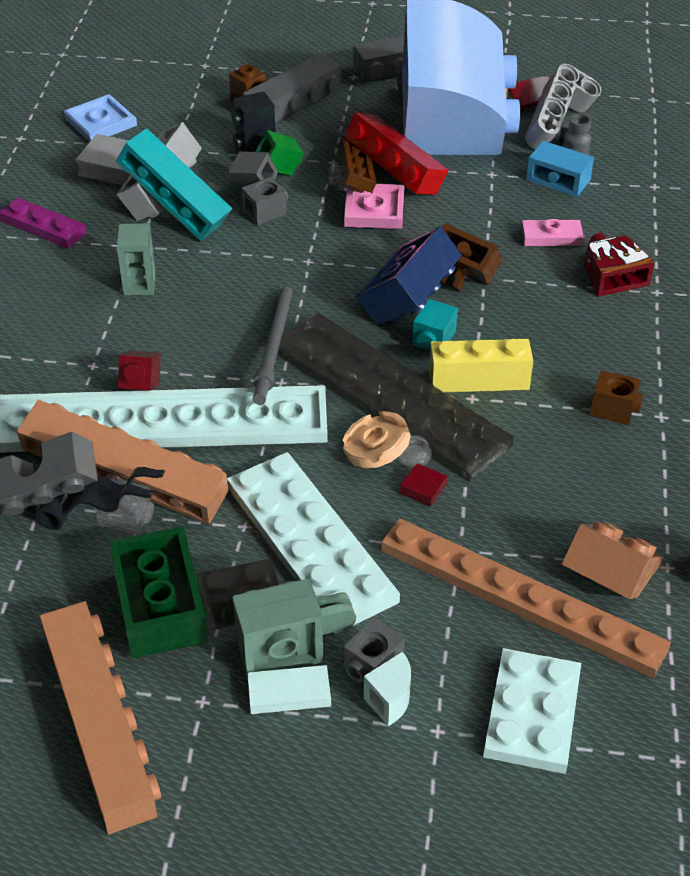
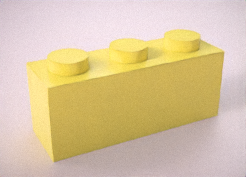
[429,339,533,393]

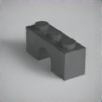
[0,432,98,516]

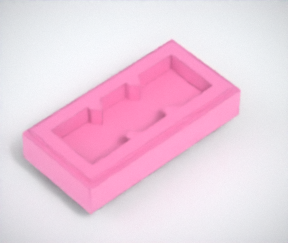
[521,219,584,247]

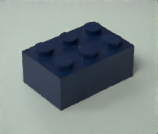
[355,226,462,326]

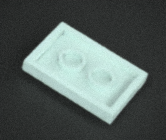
[483,648,581,774]

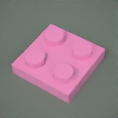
[344,184,404,229]

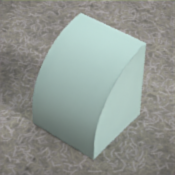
[364,652,411,726]

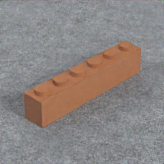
[16,399,228,525]
[40,601,162,835]

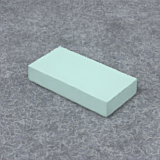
[248,665,331,714]

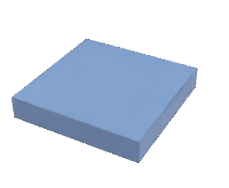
[64,94,137,142]

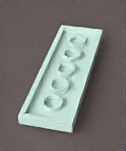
[227,452,400,634]

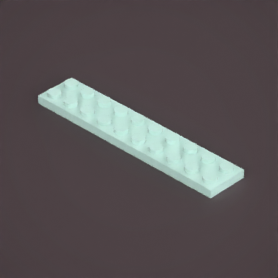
[0,385,328,452]

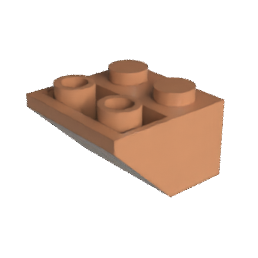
[562,521,664,599]

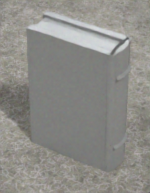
[75,134,130,185]

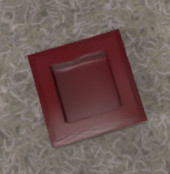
[400,463,448,507]

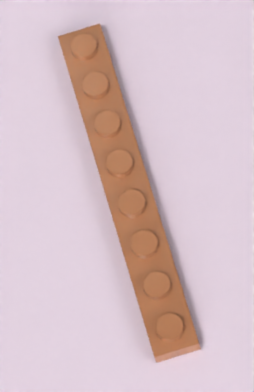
[381,518,671,679]

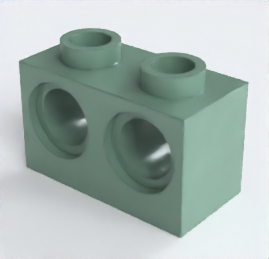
[117,223,156,295]

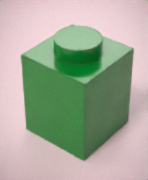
[256,130,304,176]

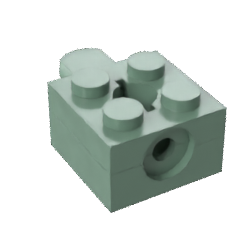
[232,578,356,681]

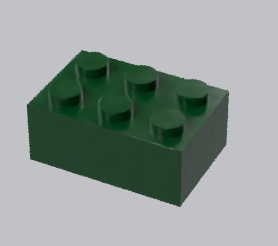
[109,526,209,659]

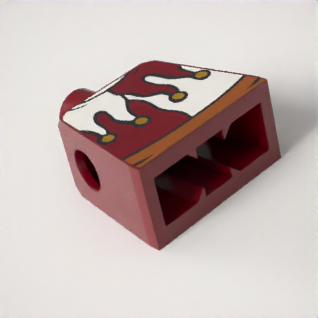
[584,233,655,297]

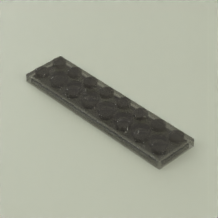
[278,313,514,482]

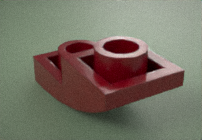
[508,76,552,112]

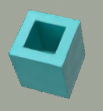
[412,299,458,351]

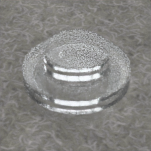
[397,436,432,467]

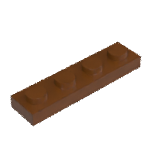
[339,135,376,193]

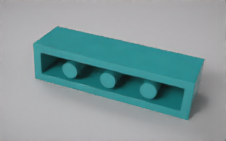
[116,128,232,242]

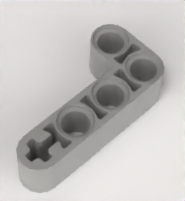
[525,64,602,149]

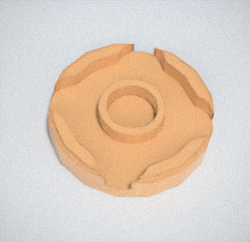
[342,411,411,469]

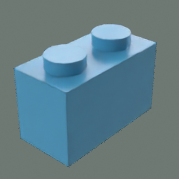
[526,141,594,197]

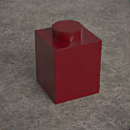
[118,350,161,391]

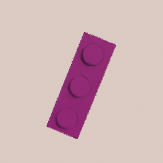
[0,197,87,249]

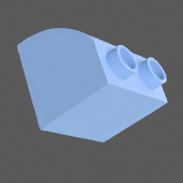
[402,0,520,155]

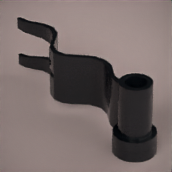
[36,467,165,530]

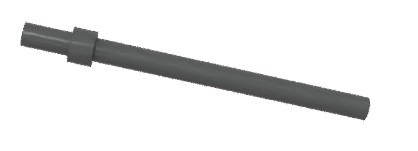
[252,287,293,405]

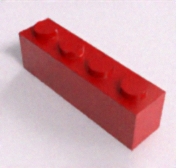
[344,112,449,195]

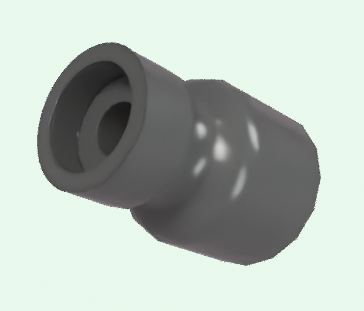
[560,113,592,155]

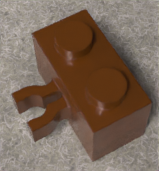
[440,223,503,292]

